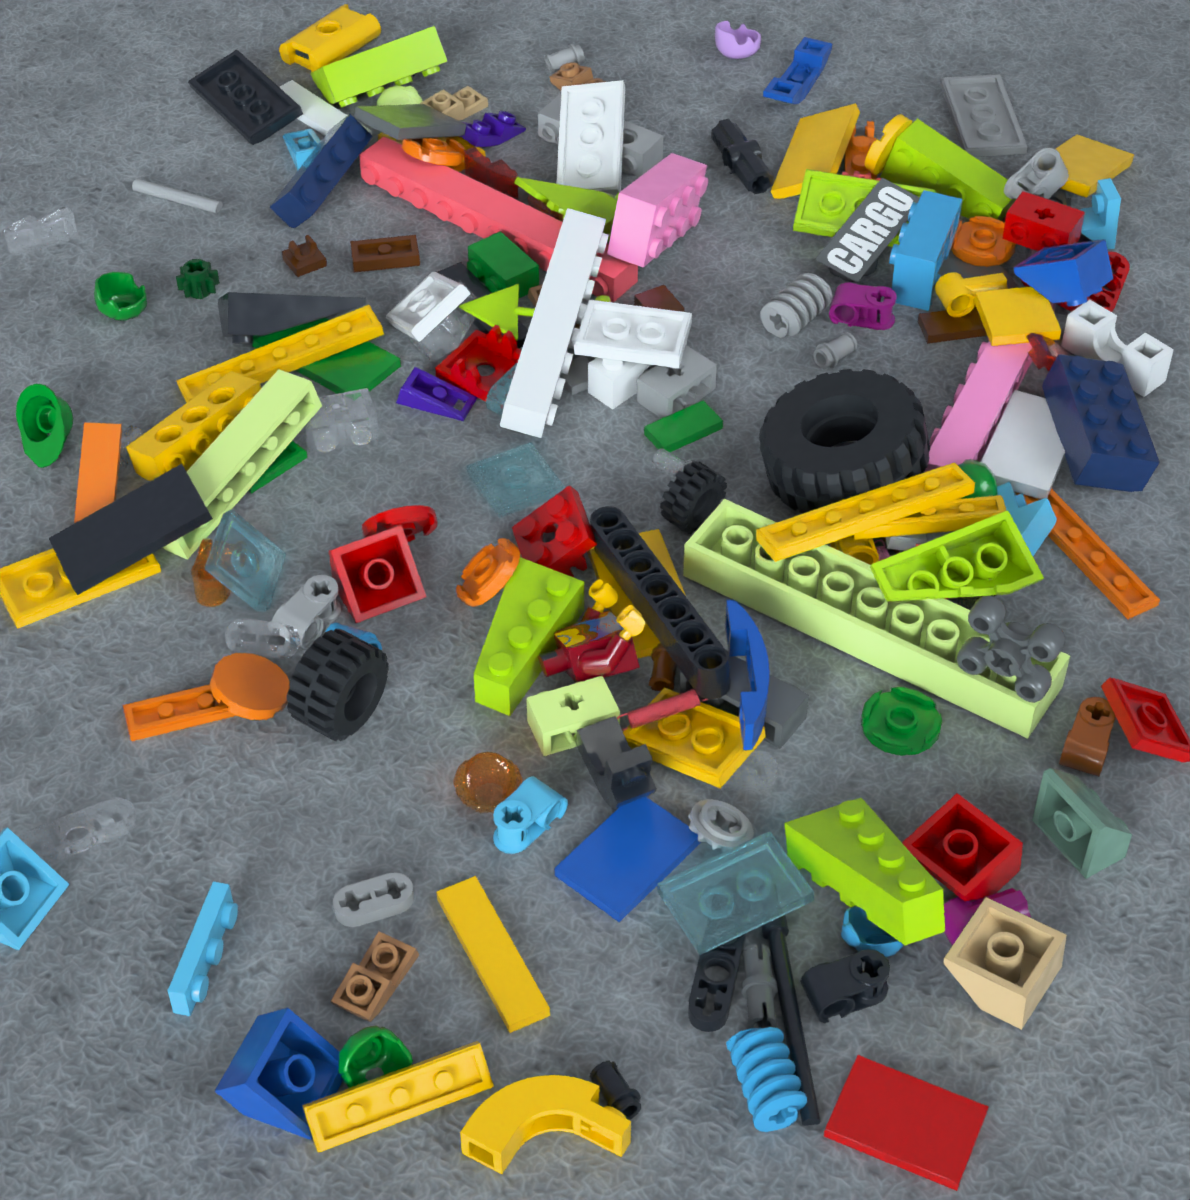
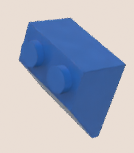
[1013,239,1114,306]
[215,1008,343,1140]

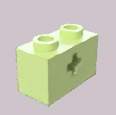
[527,676,620,756]

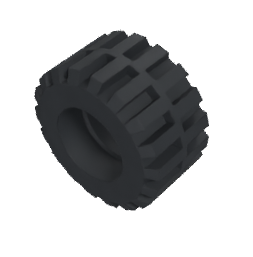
[287,629,389,741]

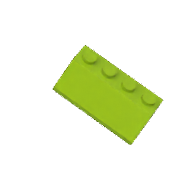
[310,26,447,108]

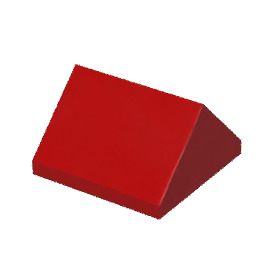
[329,525,427,623]

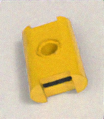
[279,4,381,73]

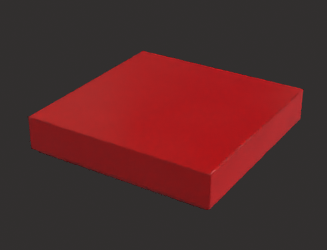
[1101,677,1190,763]

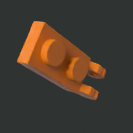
[844,121,877,180]

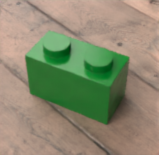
[467,231,539,299]

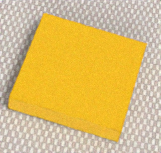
[974,287,1061,346]

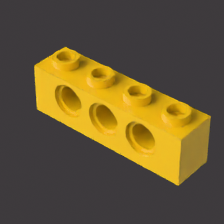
[126,371,261,481]

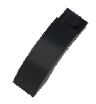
[576,716,657,809]

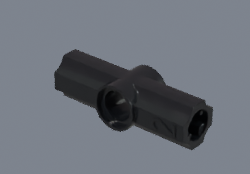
[711,119,774,194]

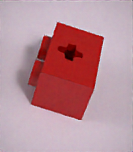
[1002,191,1085,251]

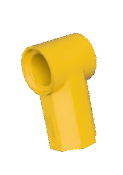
[935,272,1008,317]

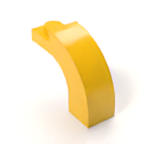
[460,1075,631,1174]

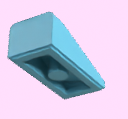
[283,129,321,171]

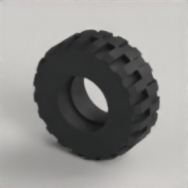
[759,369,930,514]

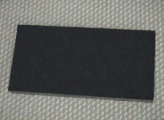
[188,50,303,145]
[49,464,213,595]

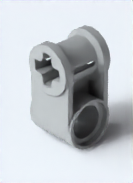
[1004,148,1069,199]
[272,575,341,650]

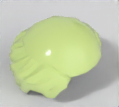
[376,85,423,106]

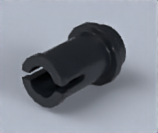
[590,1060,641,1120]

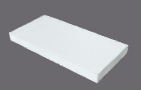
[556,80,625,195]
[981,390,1065,499]

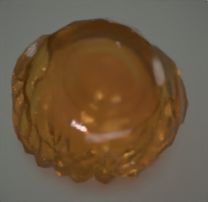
[454,752,523,814]

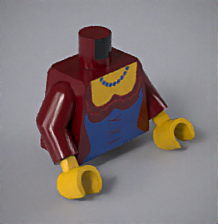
[538,579,645,683]

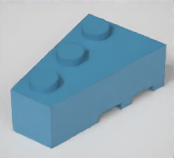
[889,190,962,311]

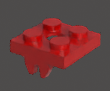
[435,325,522,405]
[512,485,597,577]

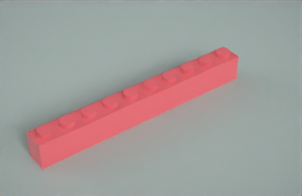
[359,136,638,302]

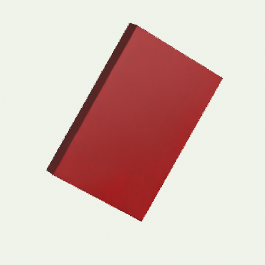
[824,1055,989,1191]

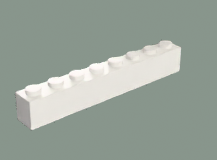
[500,208,609,438]

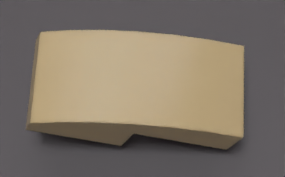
[420,86,488,121]

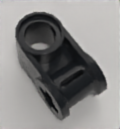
[800,949,890,1023]

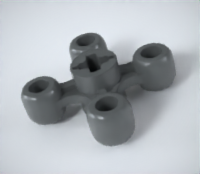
[957,596,1065,703]

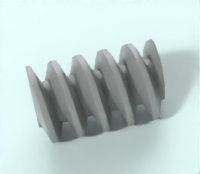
[760,273,833,338]

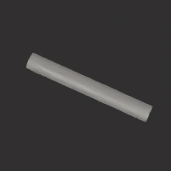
[132,179,223,213]

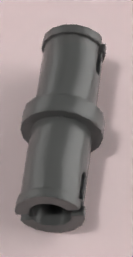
[742,944,777,1029]

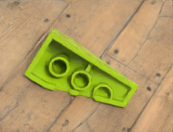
[514,177,619,242]

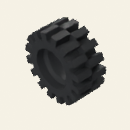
[660,461,727,534]

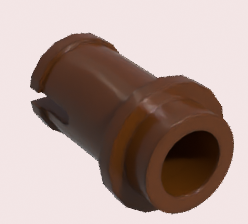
[649,643,677,691]

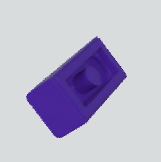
[396,367,478,421]

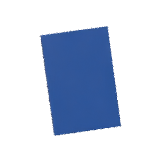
[554,797,701,922]

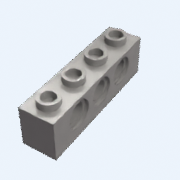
[538,95,663,177]

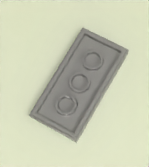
[940,74,1028,157]

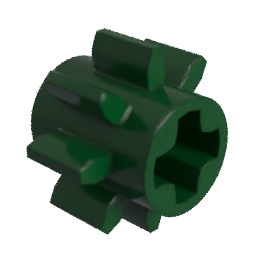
[176,259,220,299]

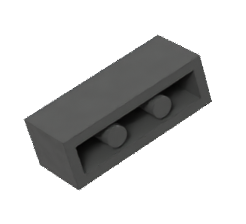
[680,650,809,749]

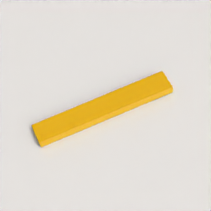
[176,305,384,403]
[756,462,975,562]

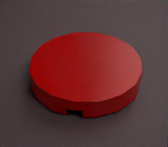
[362,505,438,542]

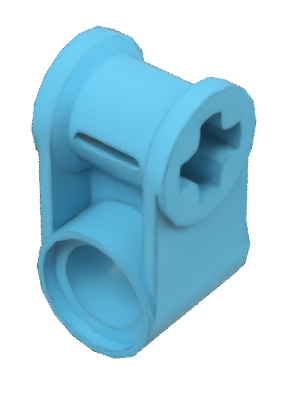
[493,776,568,854]

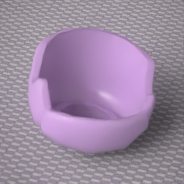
[715,21,761,59]

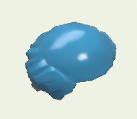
[841,906,904,957]

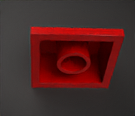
[902,793,1023,901]

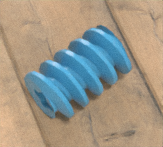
[726,1027,807,1132]

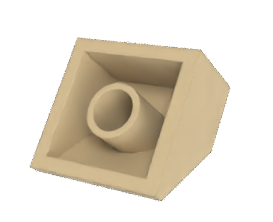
[943,897,1067,1030]

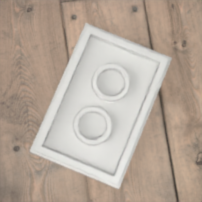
[385,272,470,342]
[574,300,692,368]

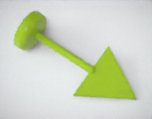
[459,284,611,341]

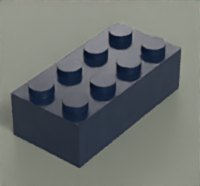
[1042,354,1160,492]

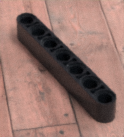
[590,506,731,699]

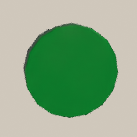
[861,687,942,756]

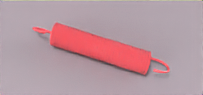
[617,689,708,731]

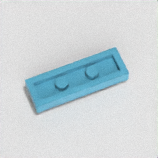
[168,881,238,1016]

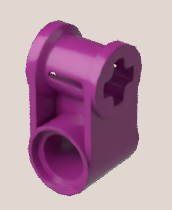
[829,282,897,330]

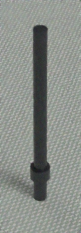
[759,885,821,1126]

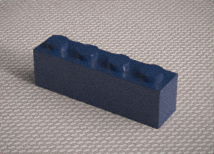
[270,114,373,228]

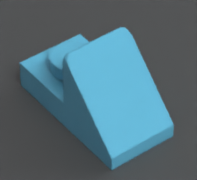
[1078,178,1121,249]
[997,482,1057,556]

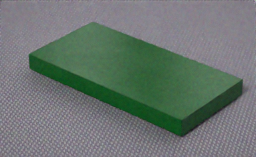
[252,318,401,404]

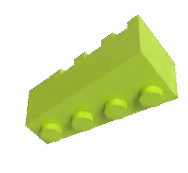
[880,118,1016,220]
[473,557,584,716]
[784,798,945,945]

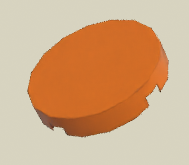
[401,137,465,166]
[951,216,1016,267]
[456,538,520,607]
[210,653,290,720]

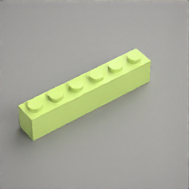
[162,369,322,560]

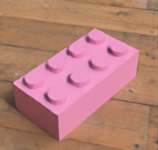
[607,153,708,267]

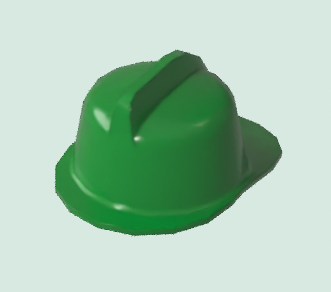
[16,383,73,468]

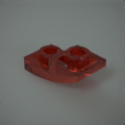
[464,147,519,200]
[1026,333,1070,372]

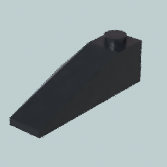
[218,292,366,344]

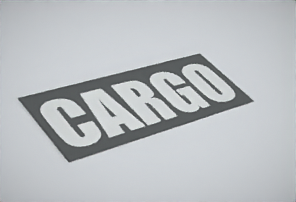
[815,178,920,283]

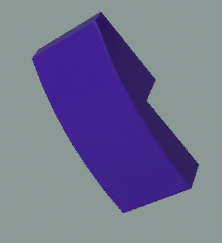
[460,110,526,147]

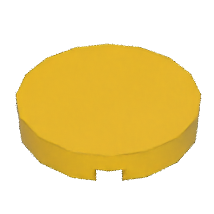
[865,114,912,175]

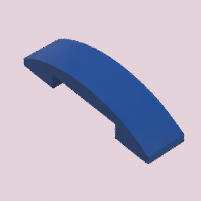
[763,37,832,104]
[725,600,770,751]

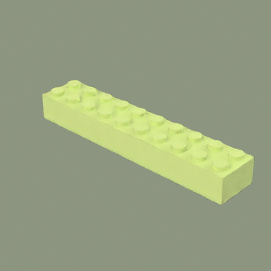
[683,499,1070,739]

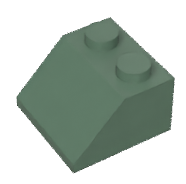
[1032,768,1132,879]

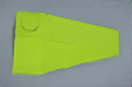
[870,510,1044,602]

